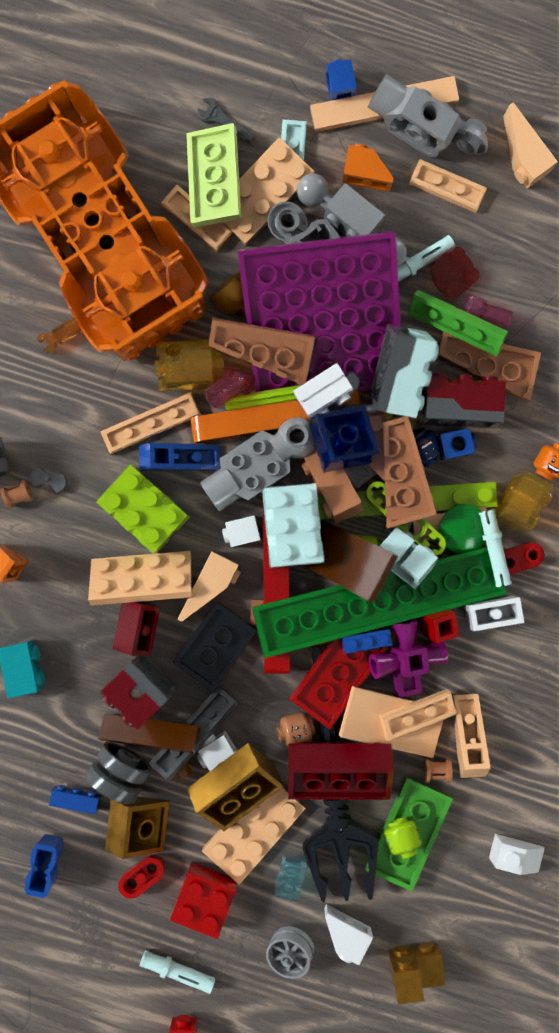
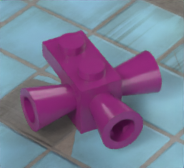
[369,619,449,698]

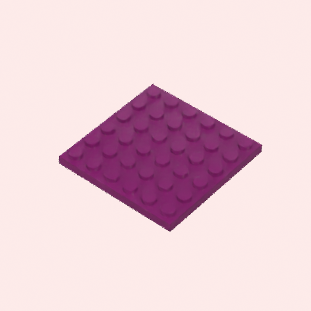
[238,231,401,392]

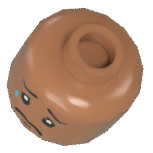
[276,712,315,747]

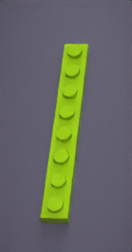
[317,482,498,520]

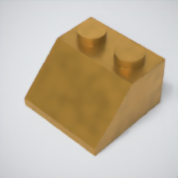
[105,797,169,859]

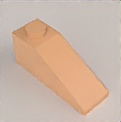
[503,102,558,189]
[177,551,241,622]
[453,694,491,778]

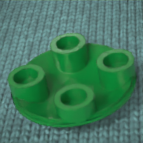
[438,504,485,554]

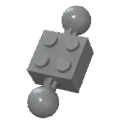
[297,173,407,268]

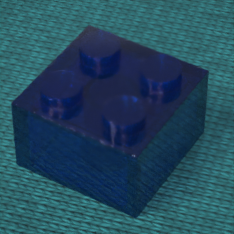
[310,405,380,473]

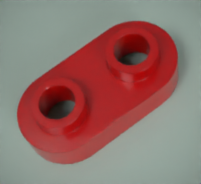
[504,543,545,575]
[118,854,165,899]

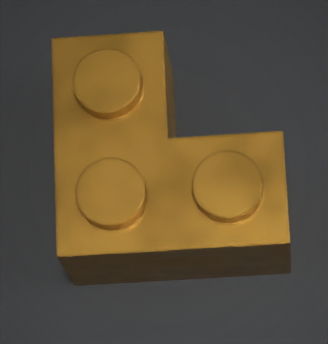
[388,942,446,1005]

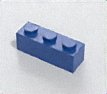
[341,629,393,654]
[49,785,102,814]

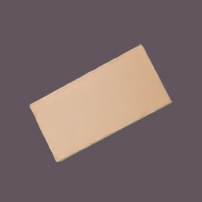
[339,686,443,758]

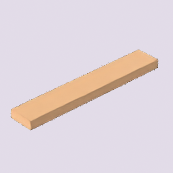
[310,76,459,132]

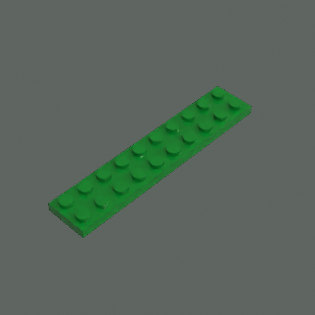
[252,547,507,658]

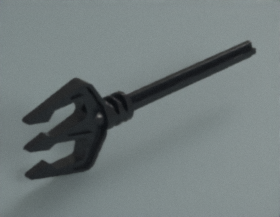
[302,646,379,902]

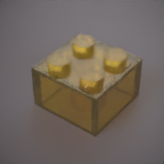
[495,471,554,532]

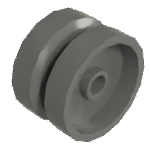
[85,742,153,804]

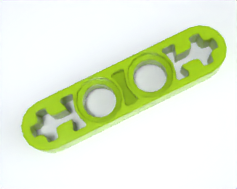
[365,482,446,555]

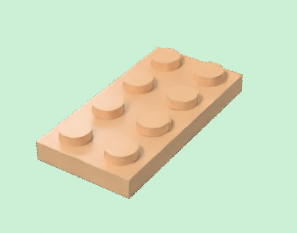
[223,137,315,246]
[88,551,192,606]
[202,787,306,885]

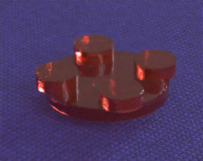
[431,247,480,299]

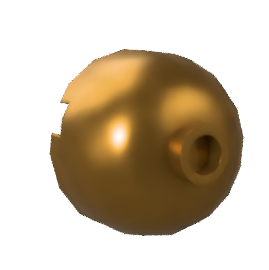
[209,271,246,315]

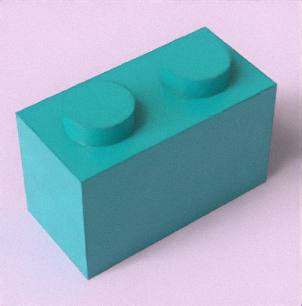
[0,640,45,699]

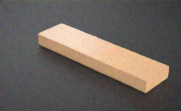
[100,392,201,455]

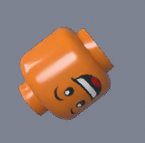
[533,443,559,481]

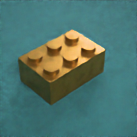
[187,743,284,831]

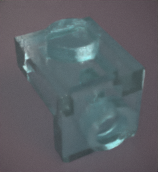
[275,856,307,902]

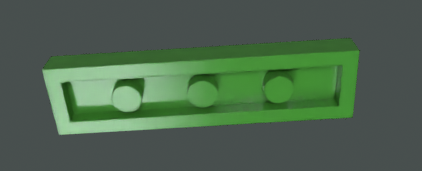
[408,290,508,357]

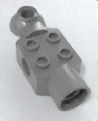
[367,74,488,157]
[267,202,341,244]
[200,417,318,511]

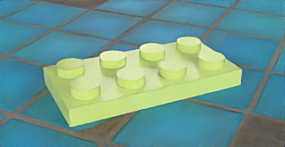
[187,123,242,228]

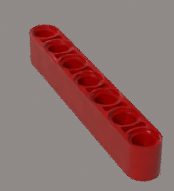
[263,510,290,674]

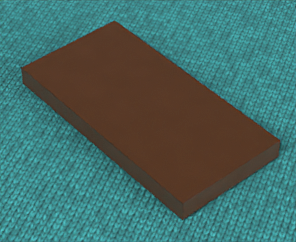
[303,520,398,603]

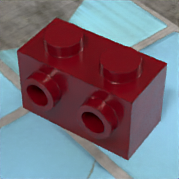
[113,601,161,656]

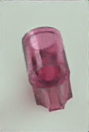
[462,296,513,331]
[204,366,255,408]

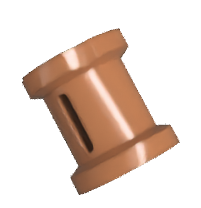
[0,480,33,509]
[424,759,453,783]

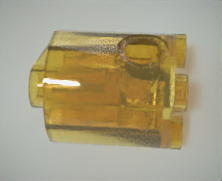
[155,338,224,392]

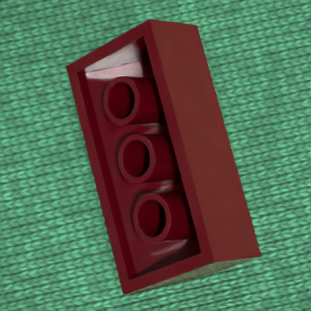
[288,742,394,800]

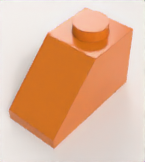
[342,144,394,192]
[0,544,29,583]

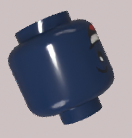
[413,428,442,467]

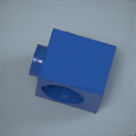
[325,59,357,101]
[436,428,477,461]

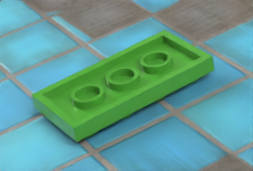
[365,776,453,892]

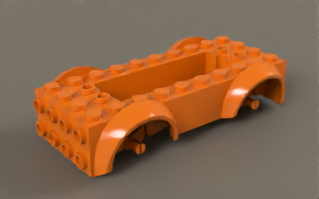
[0,79,209,362]

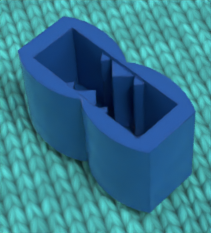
[25,834,64,898]

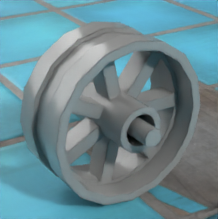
[266,926,315,979]

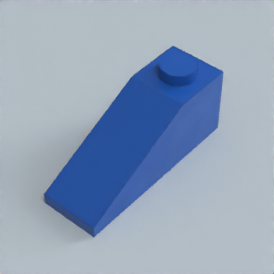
[139,443,220,471]

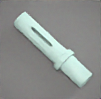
[398,235,455,282]
[479,509,512,587]
[139,950,215,994]

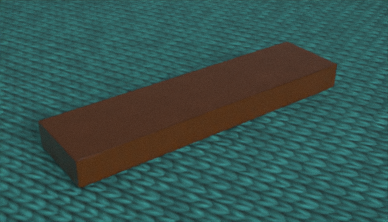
[98,714,201,754]

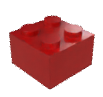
[170,862,237,939]

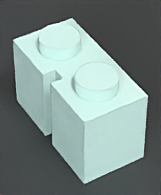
[379,527,438,589]

